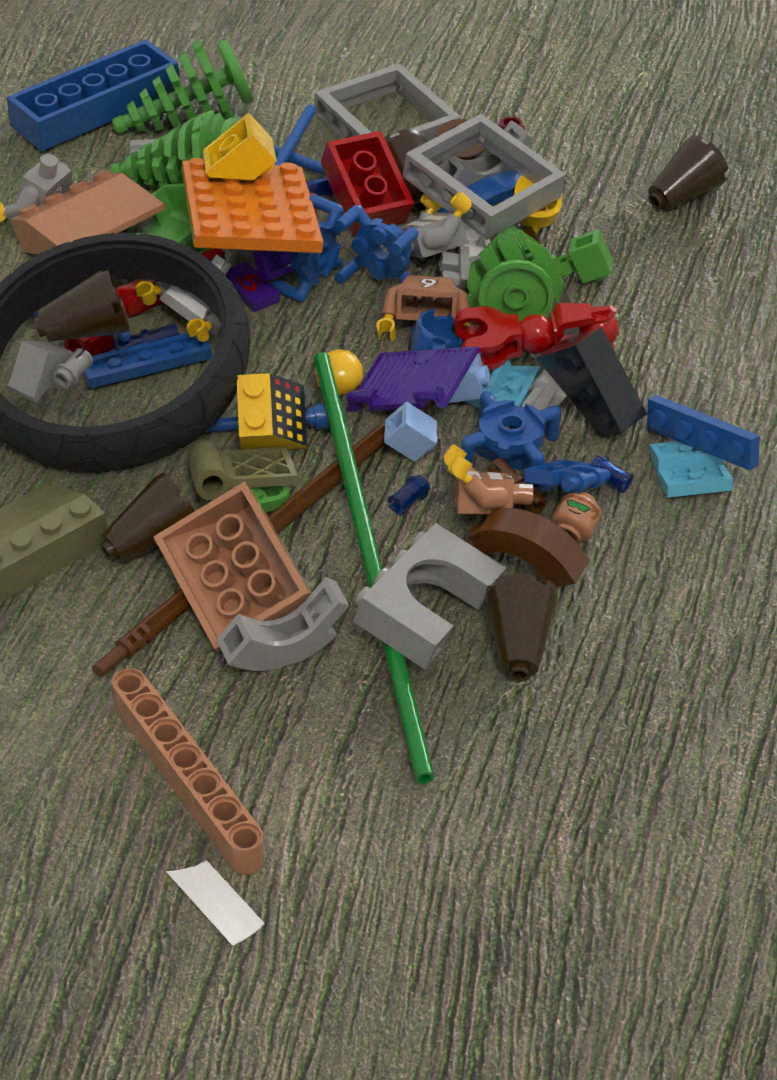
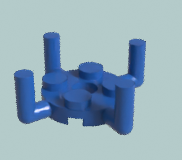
[272,194,344,302]
[334,205,419,284]
[461,391,561,487]

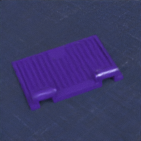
[346,346,480,412]

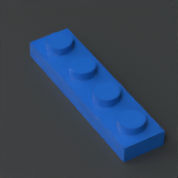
[82,333,212,389]
[647,395,760,471]

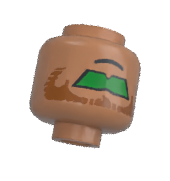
[551,492,602,544]

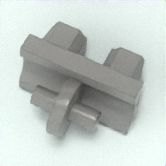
[438,245,471,290]

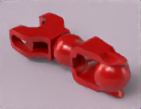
[454,303,619,370]

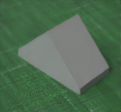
[8,341,74,403]

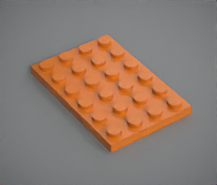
[182,158,323,253]

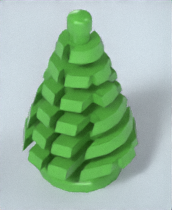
[112,38,254,134]
[110,110,241,189]
[467,225,564,322]

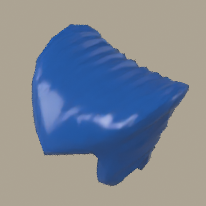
[410,308,463,351]

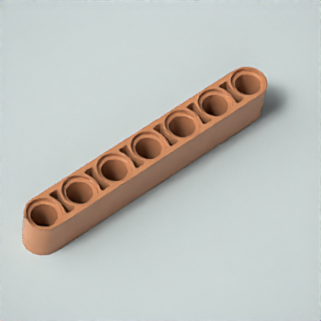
[112,668,264,875]

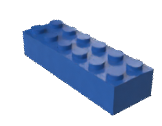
[6,39,179,151]

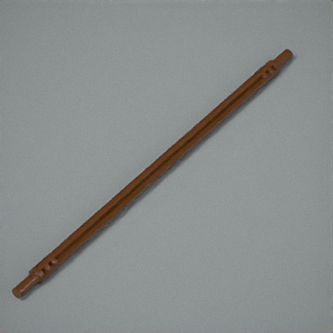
[92,400,435,677]

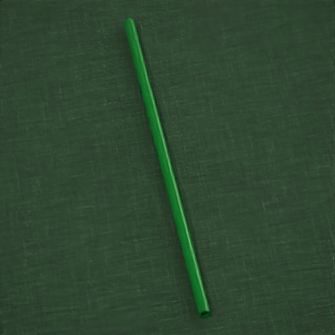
[314,352,435,784]

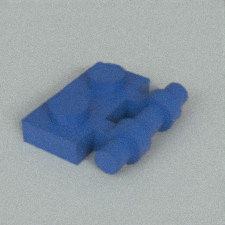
[524,459,611,493]

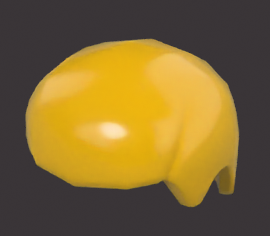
[315,349,363,395]

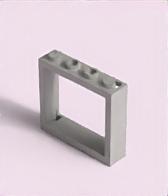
[315,64,461,141]
[403,114,566,240]

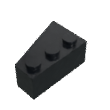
[536,327,647,438]

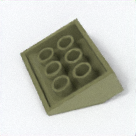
[0,482,107,603]

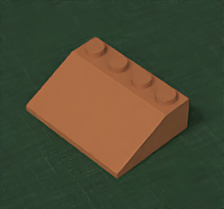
[11,170,166,254]
[153,481,312,652]

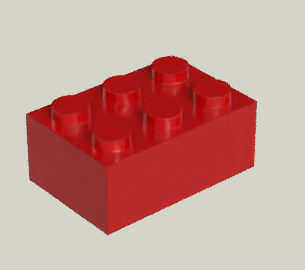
[321,131,414,235]

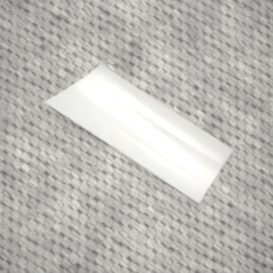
[166,860,265,946]

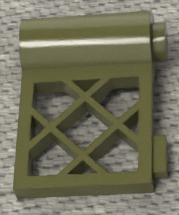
[187,441,298,501]

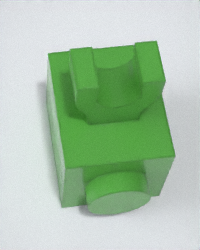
[557,229,613,283]

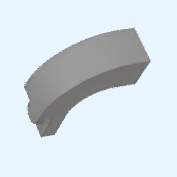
[439,121,534,187]
[216,577,349,671]

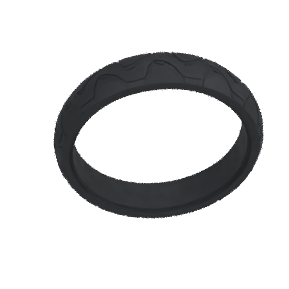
[0,233,250,473]

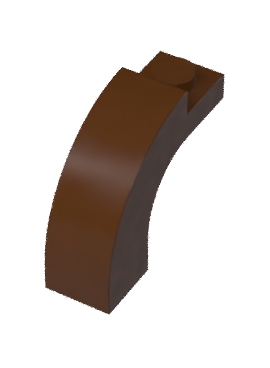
[465,508,589,588]

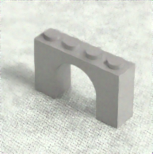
[353,522,506,669]

